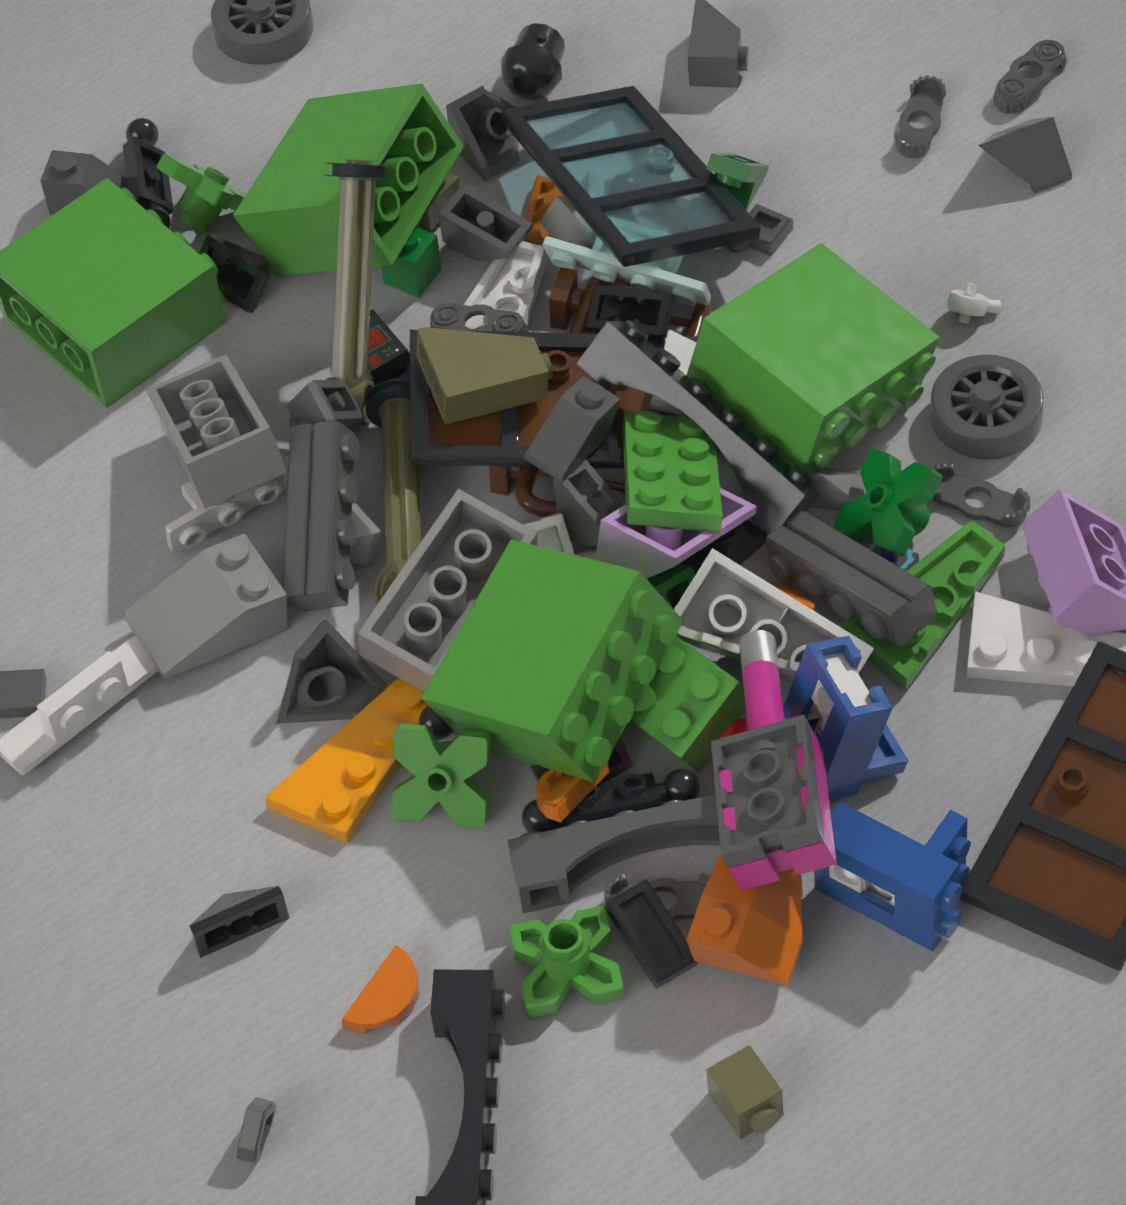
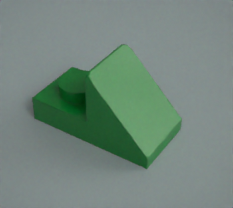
[706,153,769,210]

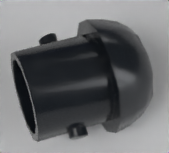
[501,23,565,100]

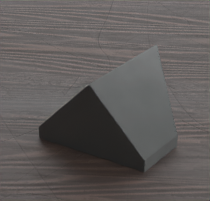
[446,86,520,180]
[978,117,1072,194]
[276,620,387,724]

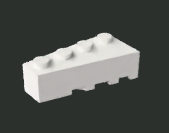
[674,548,874,678]

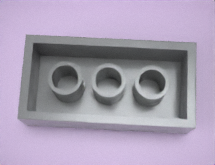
[146,354,288,509]
[357,488,537,692]

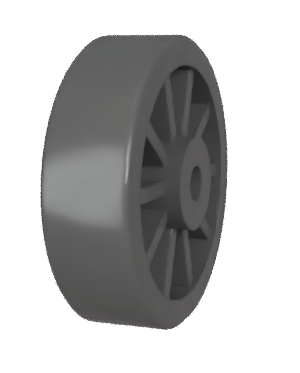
[211,0,314,64]
[931,355,1044,459]

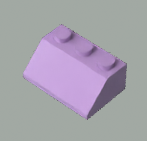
[595,488,757,579]
[1021,489,1126,636]

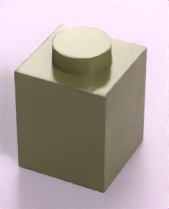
[706,1045,784,1139]

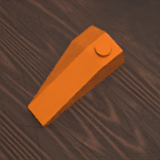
[686,853,803,986]

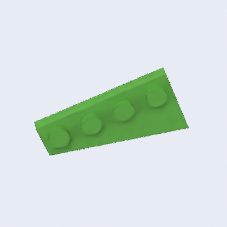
[840,520,1005,689]

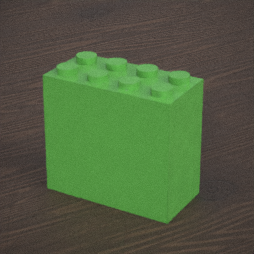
[233,83,464,276]
[0,178,226,408]
[687,243,940,473]
[421,539,683,783]

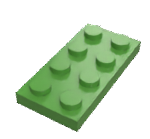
[622,410,723,532]

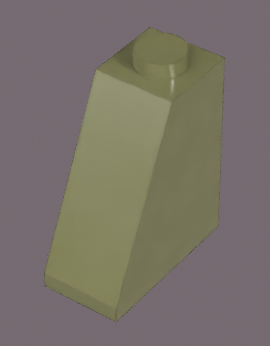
[416,327,553,425]

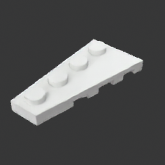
[464,241,548,329]
[967,592,1126,686]

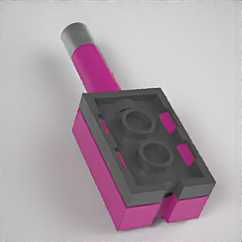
[711,630,837,891]

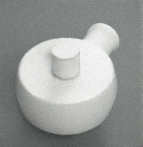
[947,283,1001,324]

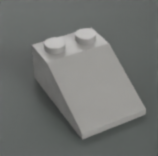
[123,533,288,680]

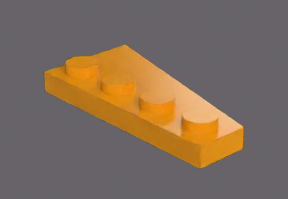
[265,678,428,843]

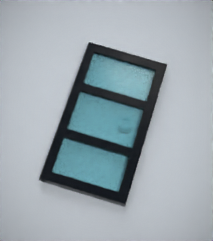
[500,86,761,267]

